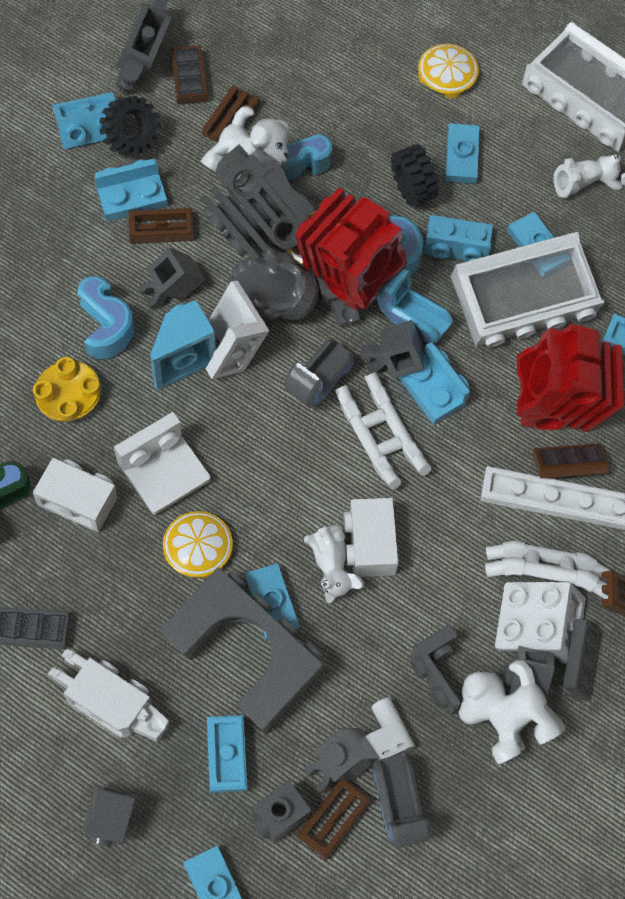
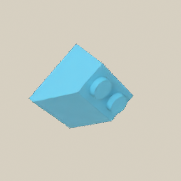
[150,300,216,390]

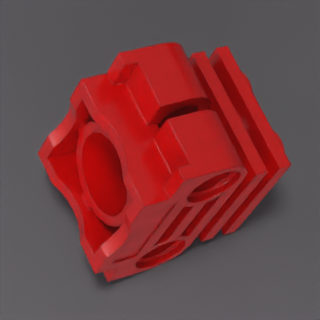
[295,187,408,311]
[517,324,625,432]

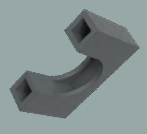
[158,567,326,733]

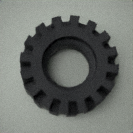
[99,96,161,155]
[391,144,439,207]

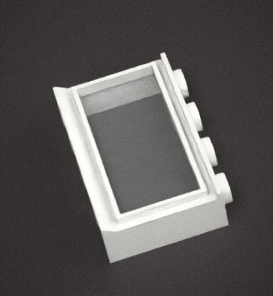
[522,22,625,152]
[451,232,604,348]

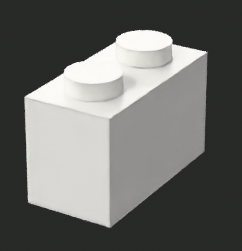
[33,458,118,533]
[343,498,398,577]

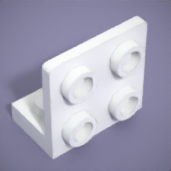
[206,281,269,379]
[114,412,210,515]
[495,582,586,664]

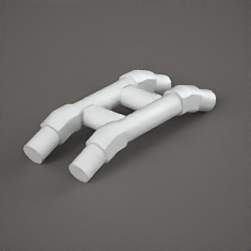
[335,372,431,489]
[485,541,609,599]

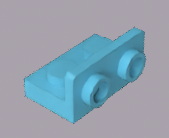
[52,92,123,149]
[94,159,168,222]
[424,215,493,262]
[398,342,470,425]

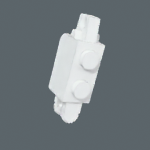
[48,649,169,742]

